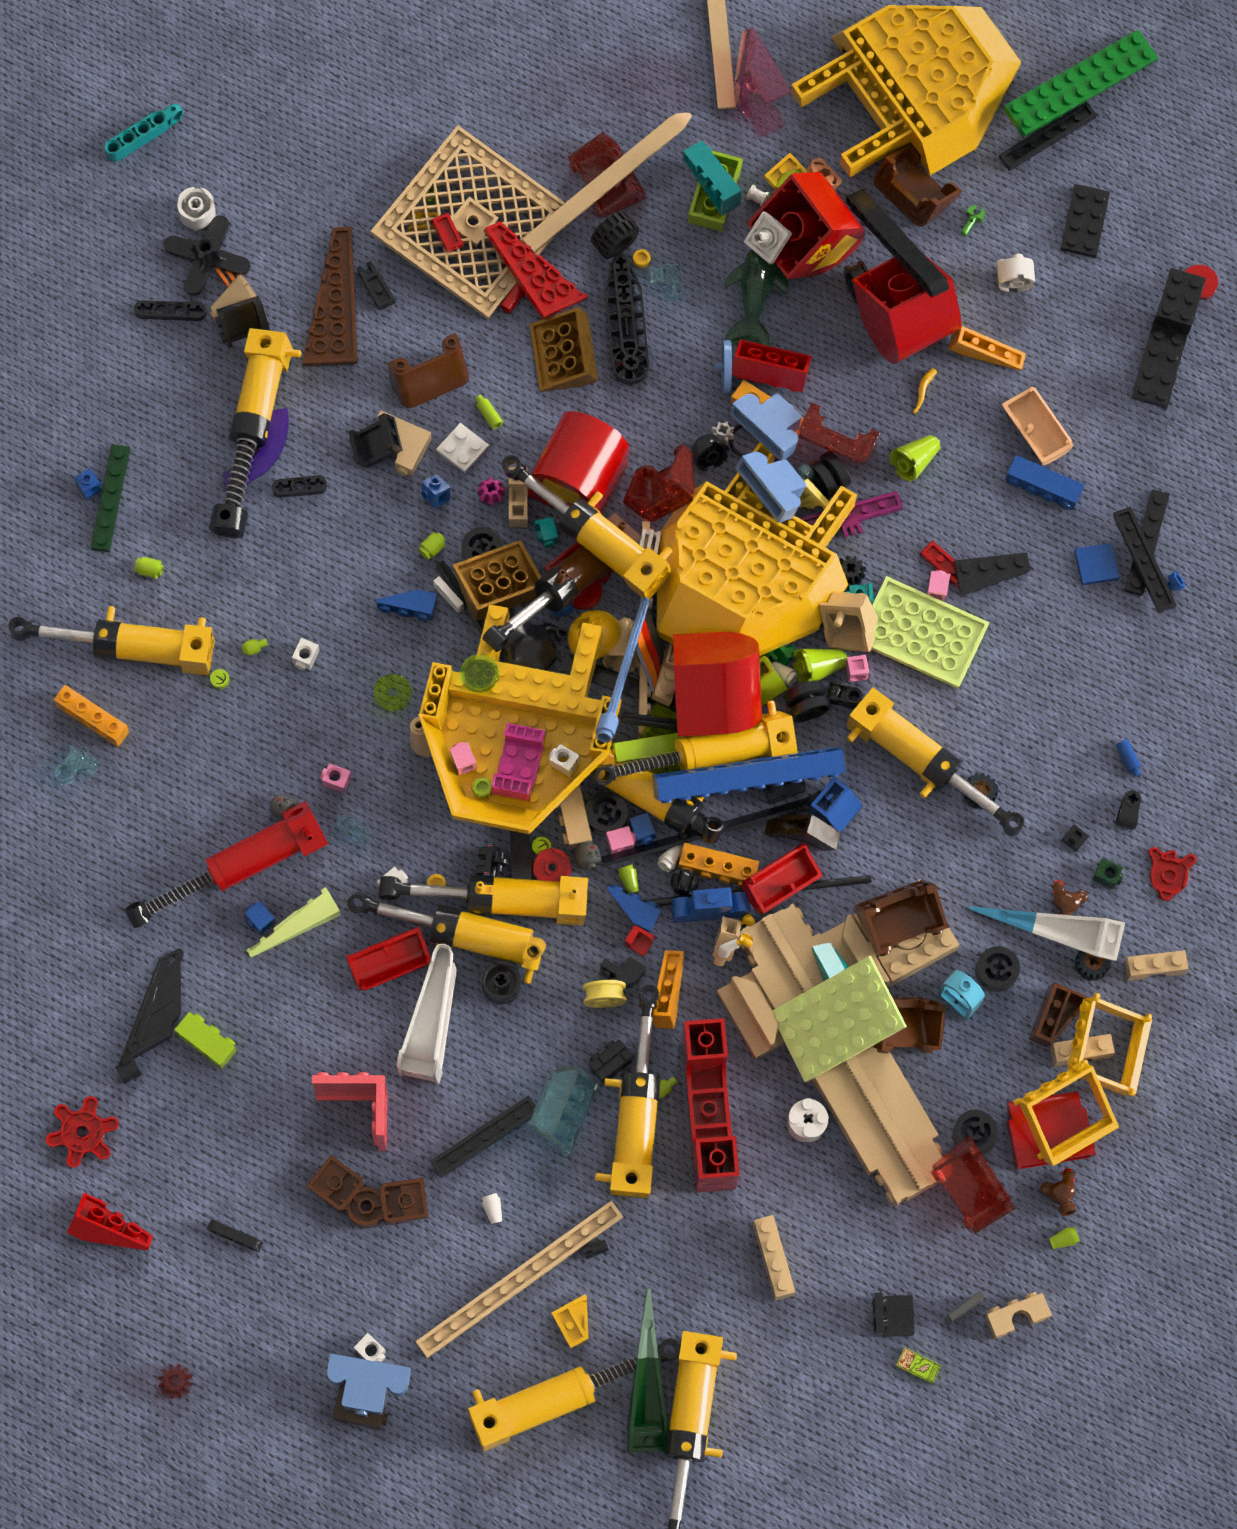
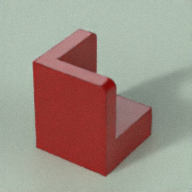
[624,925,655,956]

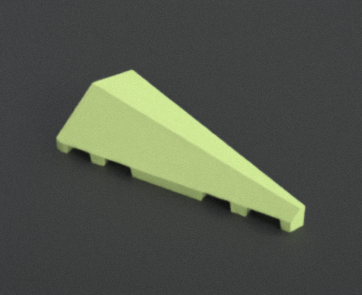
[246,887,341,958]

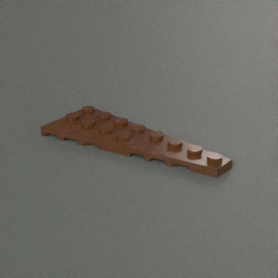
[302,227,358,366]

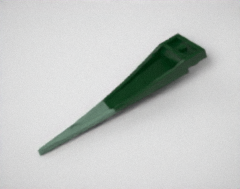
[627,1287,669,1453]

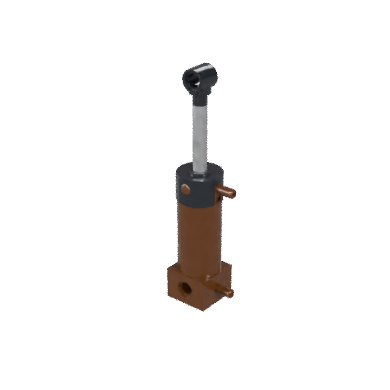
[482,513,642,652]

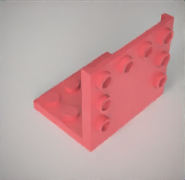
[312,1072,387,1151]

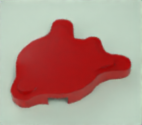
[1148,847,1197,901]

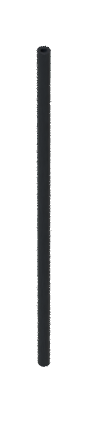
[640,875,872,906]

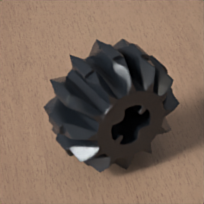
[839,555,866,585]

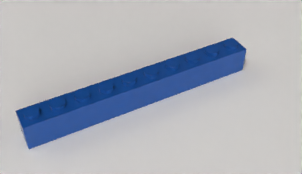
[652,747,845,803]

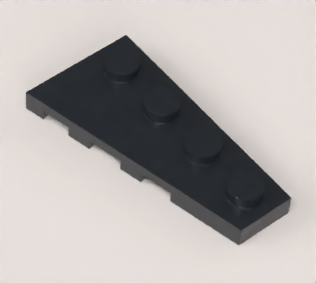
[953,553,1031,598]

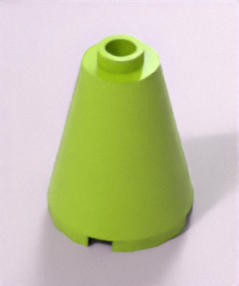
[889,435,940,482]
[793,649,847,683]

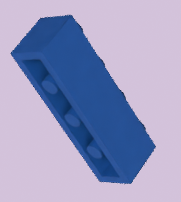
[1005,455,1085,510]

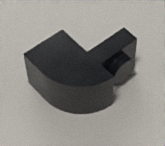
[600,956,646,989]

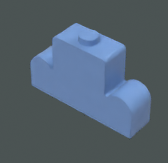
[730,394,802,461]
[735,452,807,523]
[327,1353,411,1416]

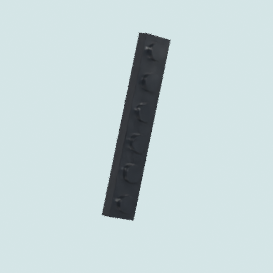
[999,101,1097,171]
[1124,489,1170,596]
[1112,507,1176,614]
[430,1095,540,1179]

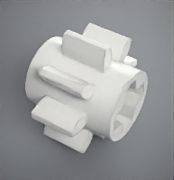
[712,422,734,445]

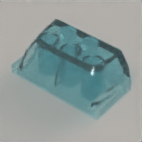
[529,1066,598,1155]

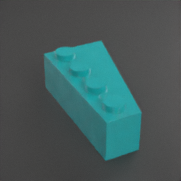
[683,140,742,216]

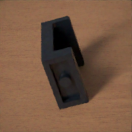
[215,296,270,348]
[348,413,403,468]

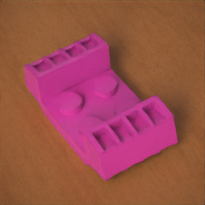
[491,723,547,801]

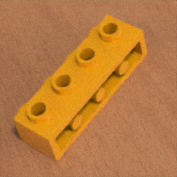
[678,842,760,888]

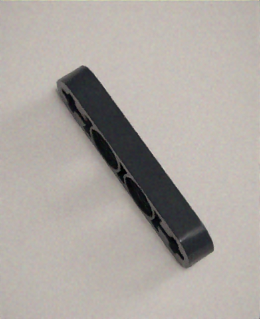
[134,300,207,321]

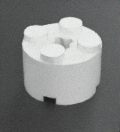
[177,187,216,231]
[997,254,1035,292]
[787,1098,829,1142]

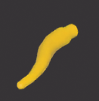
[913,368,937,414]

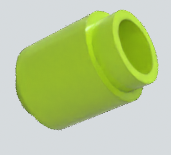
[418,532,446,560]
[134,557,164,579]

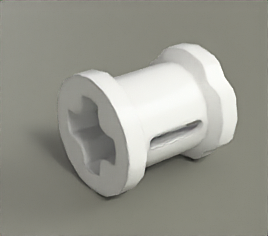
[746,185,770,207]

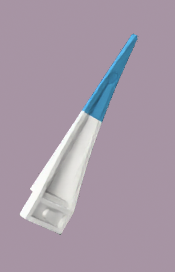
[968,906,1125,961]

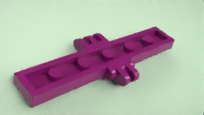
[799,491,903,538]

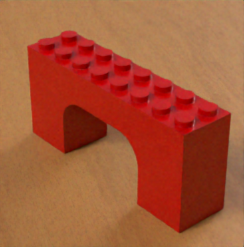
[681,1018,740,1193]

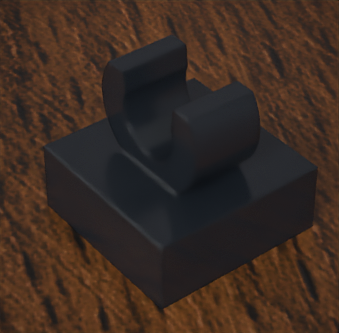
[1062,825,1089,852]

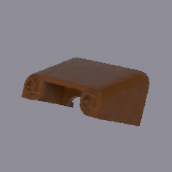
[874,143,962,227]
[388,333,469,408]
[854,880,949,956]
[873,997,946,1053]

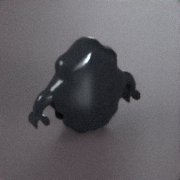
[500,621,567,671]

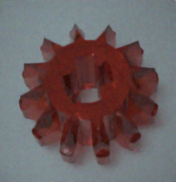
[158,1364,193,1399]

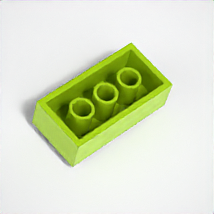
[688,150,743,232]

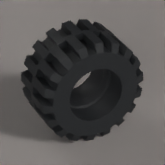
[590,211,640,259]

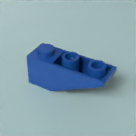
[376,589,437,621]
[606,884,661,931]

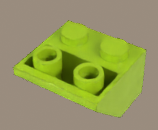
[759,656,788,707]

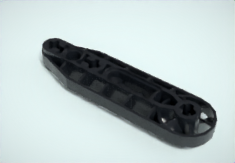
[605,254,649,385]

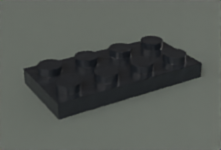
[1060,184,1110,258]

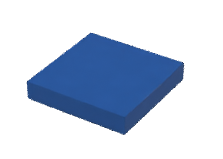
[1074,543,1120,585]

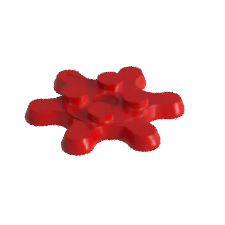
[46,1096,119,1168]

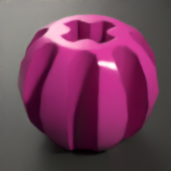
[477,478,505,506]

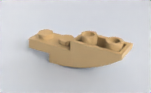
[651,643,675,706]

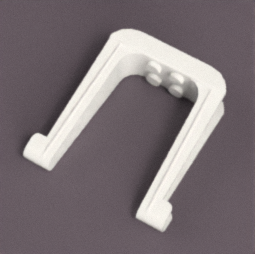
[397,944,457,1084]

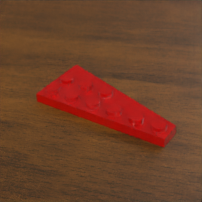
[483,221,588,320]

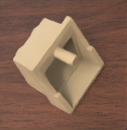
[819,592,878,652]

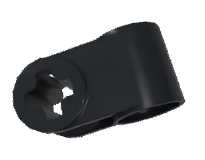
[827,681,863,709]
[1116,790,1141,829]

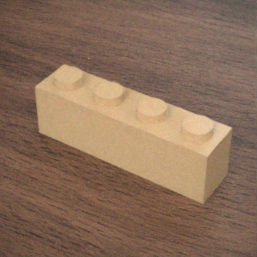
[556,784,592,850]
[753,1215,795,1301]

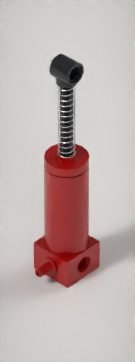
[124,801,328,928]

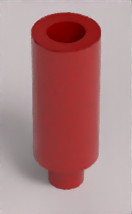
[500,283,525,314]

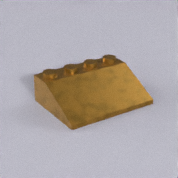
[529,307,598,392]
[452,540,541,621]

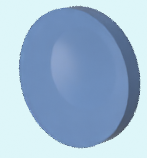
[715,340,732,394]

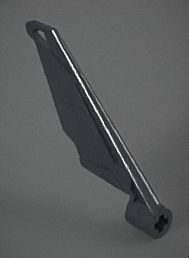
[115,948,184,1084]

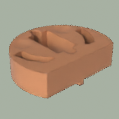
[807,158,842,190]

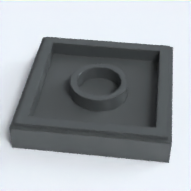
[944,1291,985,1326]

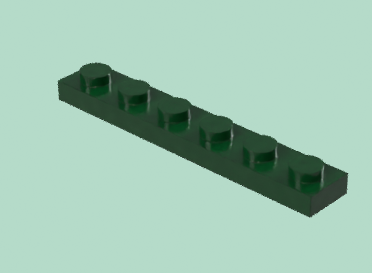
[90,444,130,552]

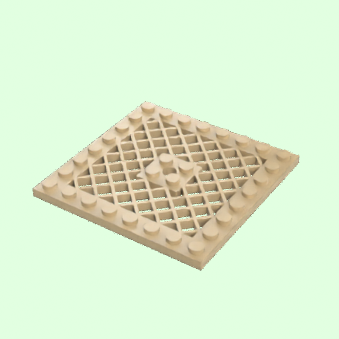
[370,125,565,319]

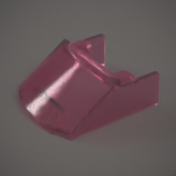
[734,27,791,137]

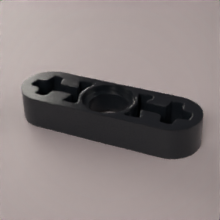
[272,475,327,498]
[206,1220,264,1252]

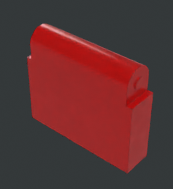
[1006,1091,1096,1170]

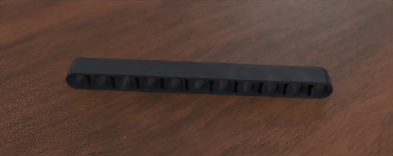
[846,189,949,298]

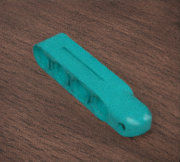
[105,104,183,162]

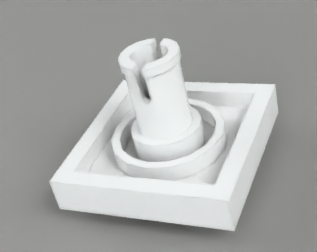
[744,212,792,264]

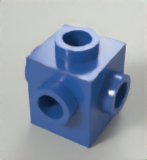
[421,474,451,508]

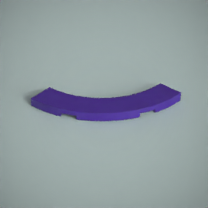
[224,408,289,491]

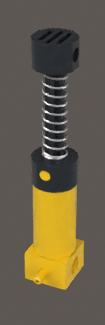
[209,328,302,539]

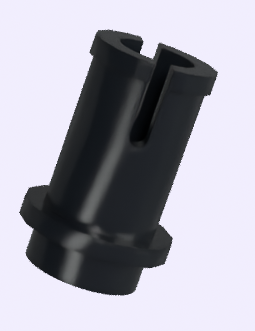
[582,1239,609,1259]

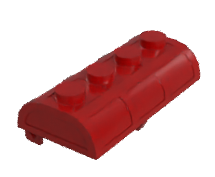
[742,843,823,914]
[346,926,431,991]

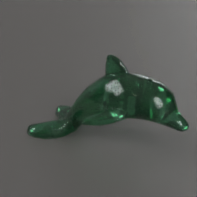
[724,249,789,346]

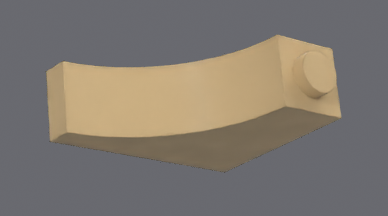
[377,411,432,476]

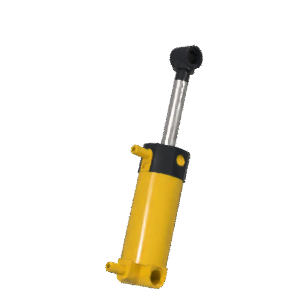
[347,892,546,984]

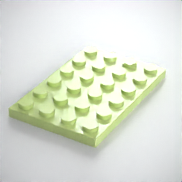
[871,576,990,689]
[772,956,907,1082]

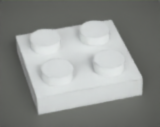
[436,423,489,473]

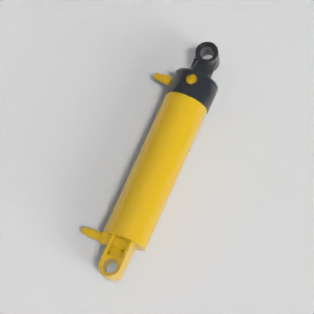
[588,747,723,844]

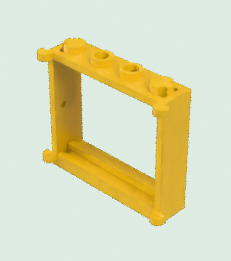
[1067,993,1152,1096]
[1013,1059,1119,1166]

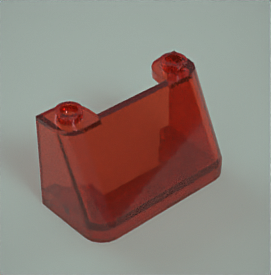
[568,132,647,218]
[799,403,880,463]
[623,444,695,522]
[930,1135,1016,1234]

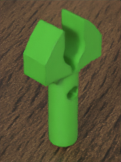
[960,205,985,236]

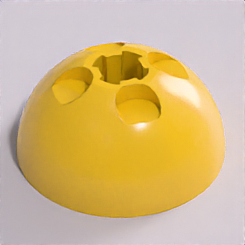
[568,610,621,659]

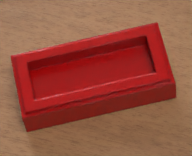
[431,213,464,253]

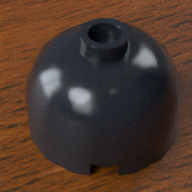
[691,434,729,471]

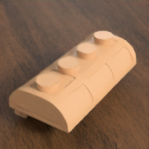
[1001,387,1073,465]

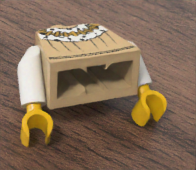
[712,914,755,966]

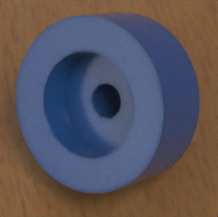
[1167,571,1185,591]

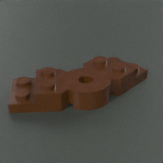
[306,1155,429,1229]

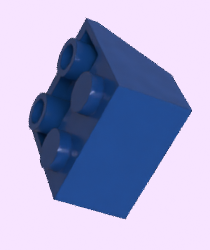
[809,777,863,832]

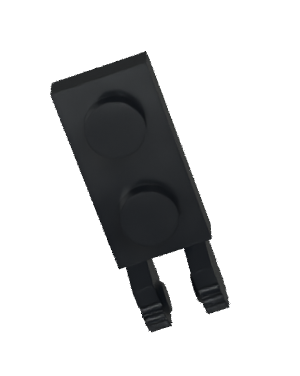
[357,261,396,311]

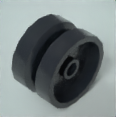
[805,451,851,499]
[783,681,832,723]

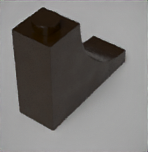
[764,815,841,851]
[333,1382,388,1430]

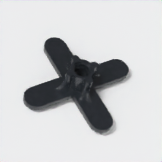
[163,215,251,296]

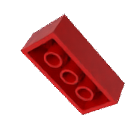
[732,339,812,392]

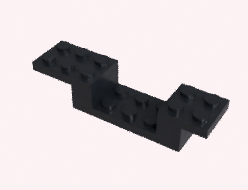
[1131,268,1206,409]

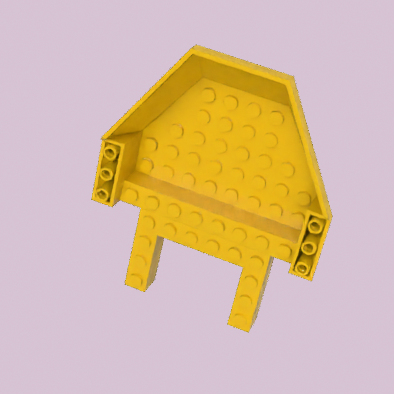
[791,5,1021,177]
[656,442,857,656]
[418,604,622,834]

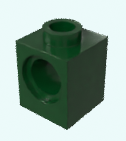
[1092,858,1124,889]

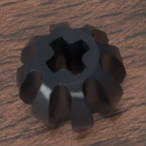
[670,869,699,897]

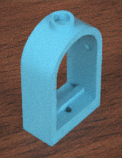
[937,970,985,1021]

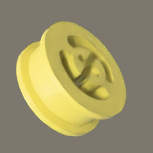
[583,980,627,1008]

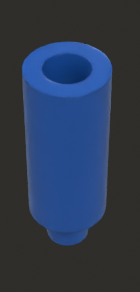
[1116,739,1141,778]

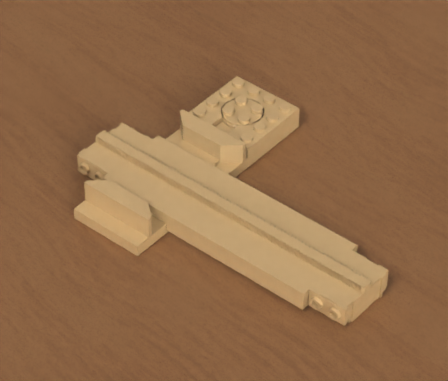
[716,879,959,1207]

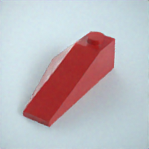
[67,1193,153,1251]

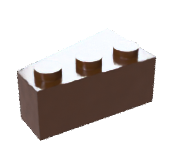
[1029,982,1089,1047]

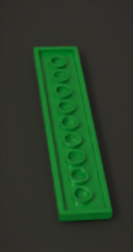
[1002,30,1159,138]

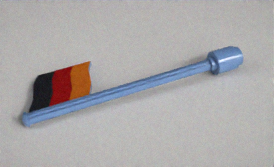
[595,597,665,742]

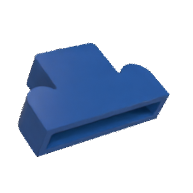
[671,887,751,923]

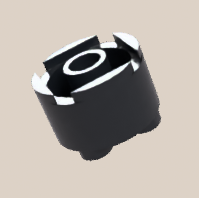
[482,961,521,1005]

